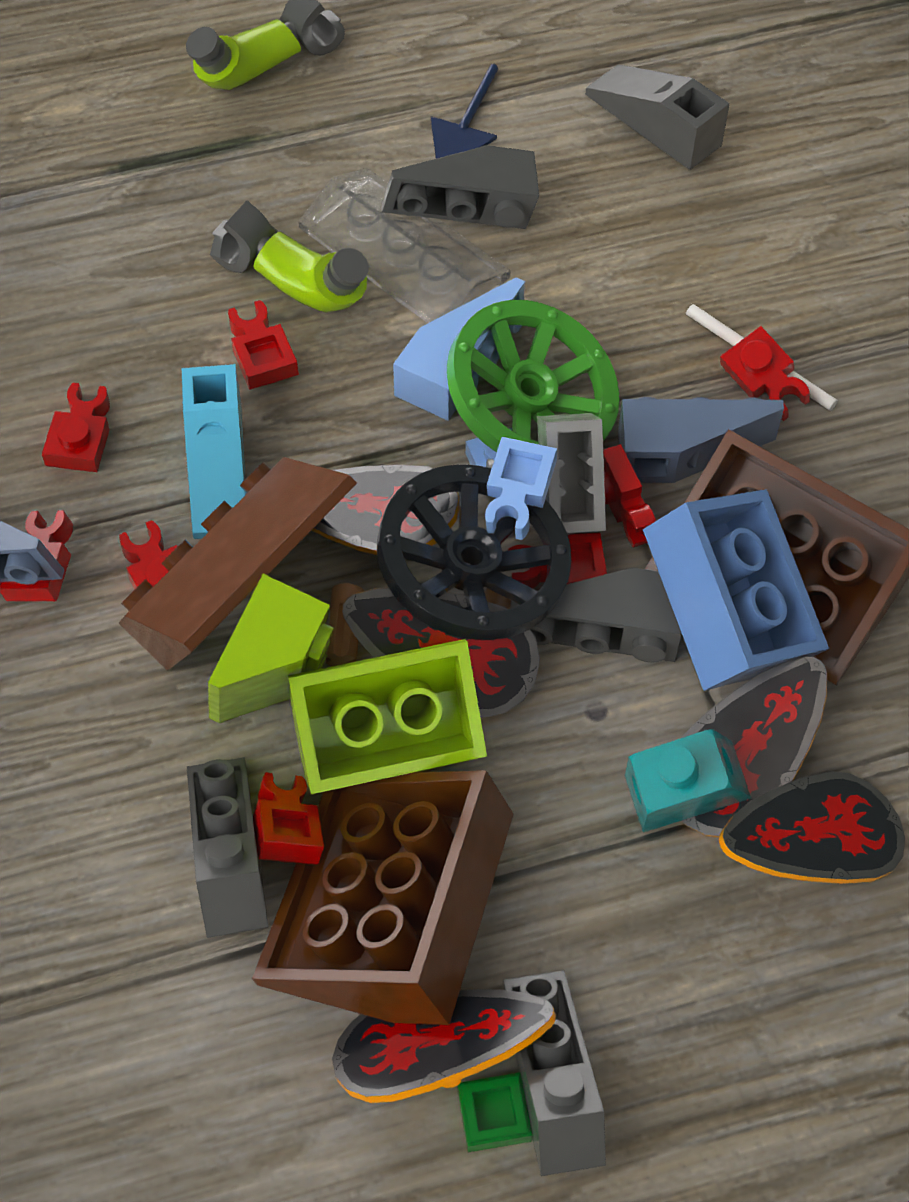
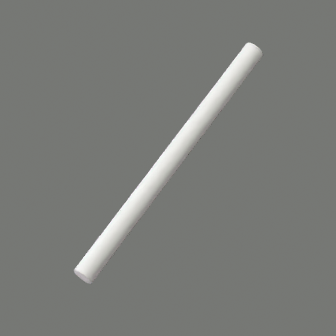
[686,304,838,411]

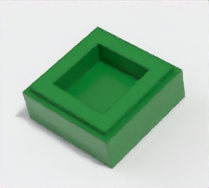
[457,1072,532,1152]

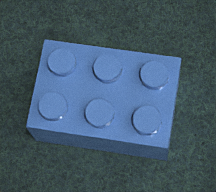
[643,489,829,691]

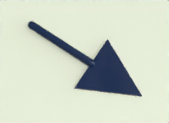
[431,64,498,159]

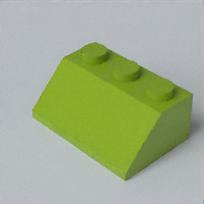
[208,574,334,723]
[288,639,487,794]

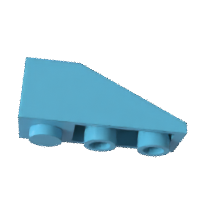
[181,364,246,539]

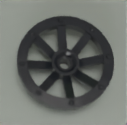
[377,464,572,640]

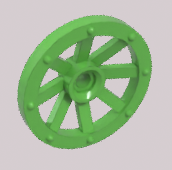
[447,300,619,452]

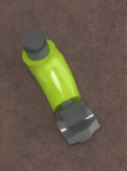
[186,0,345,90]
[210,200,369,313]

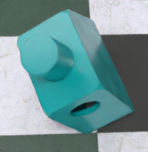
[625,729,751,833]

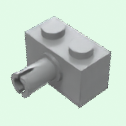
[486,413,606,533]

